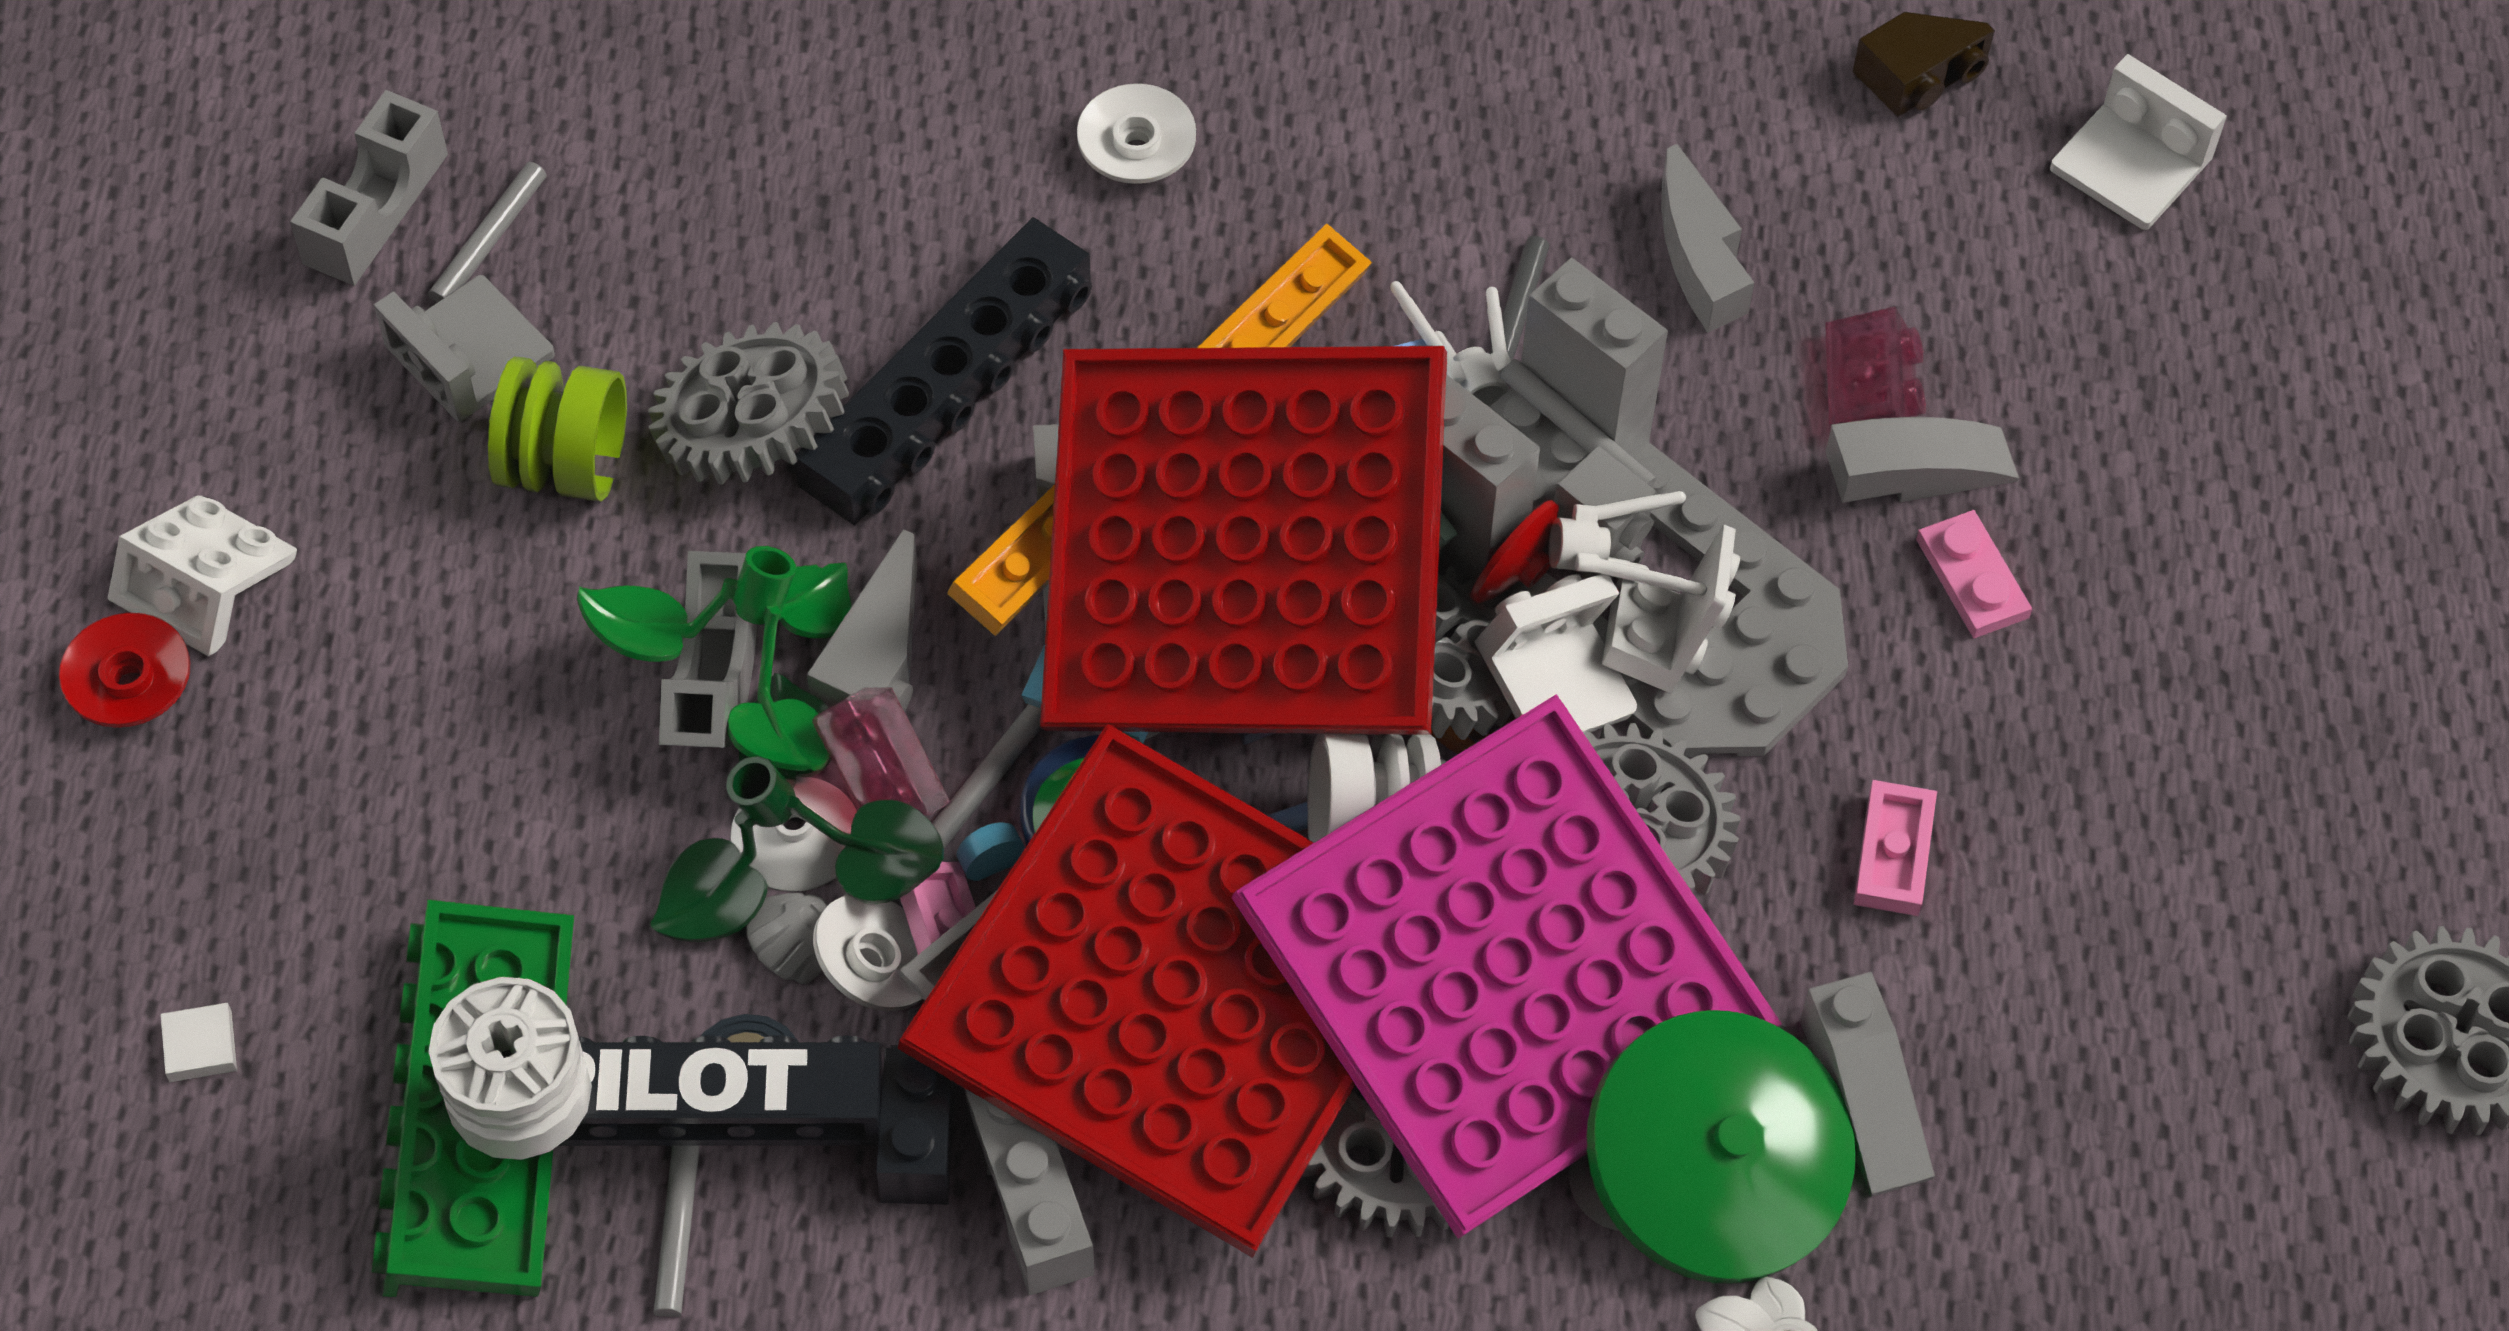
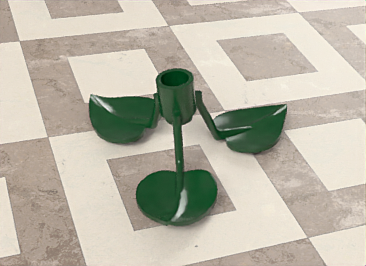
[650,673,944,942]

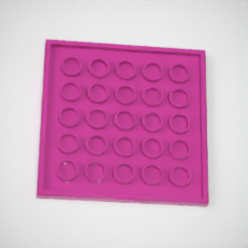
[1231,694,1782,1239]

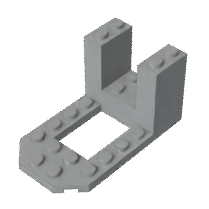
[1438,257,1848,757]

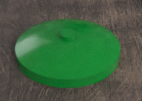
[1587,1010,1855,1284]

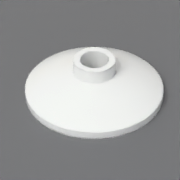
[1077,84,1196,184]
[731,776,857,892]
[813,895,923,1011]

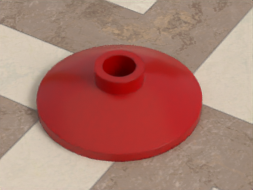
[1470,500,1559,604]
[59,613,190,728]

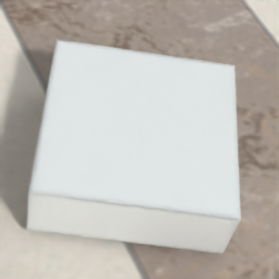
[161,1003,237,1082]

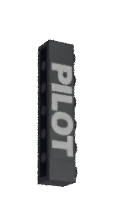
[501,1035,883,1146]

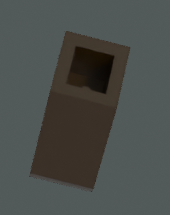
[1852,12,1995,117]

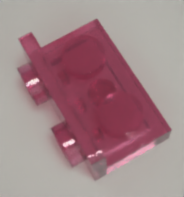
[1825,306,1926,426]
[813,687,951,815]

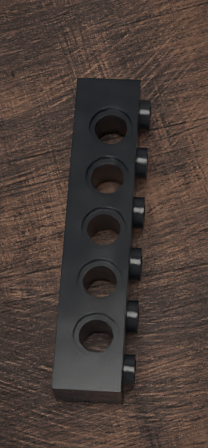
[795,217,1092,526]

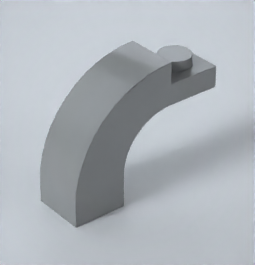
[659,551,757,748]

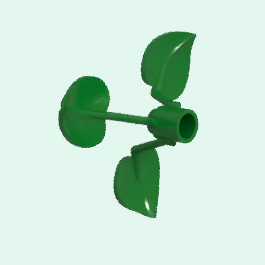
[577,546,852,771]

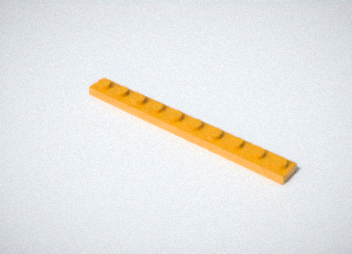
[947,223,1372,636]

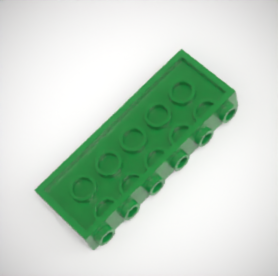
[371,899,574,1297]

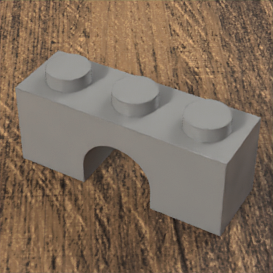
[290,90,448,286]
[964,1088,1094,1296]

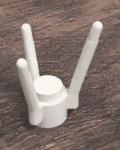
[1390,281,1511,407]
[1548,491,1707,596]

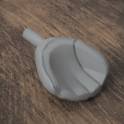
[747,893,848,984]

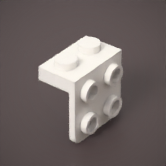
[1474,574,1637,733]

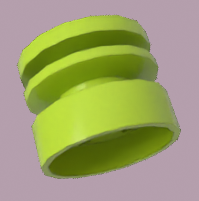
[488,356,627,502]

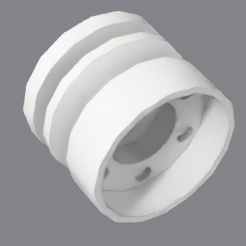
[1307,734,1441,843]
[429,977,592,1160]

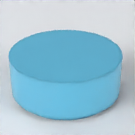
[956,822,1025,881]

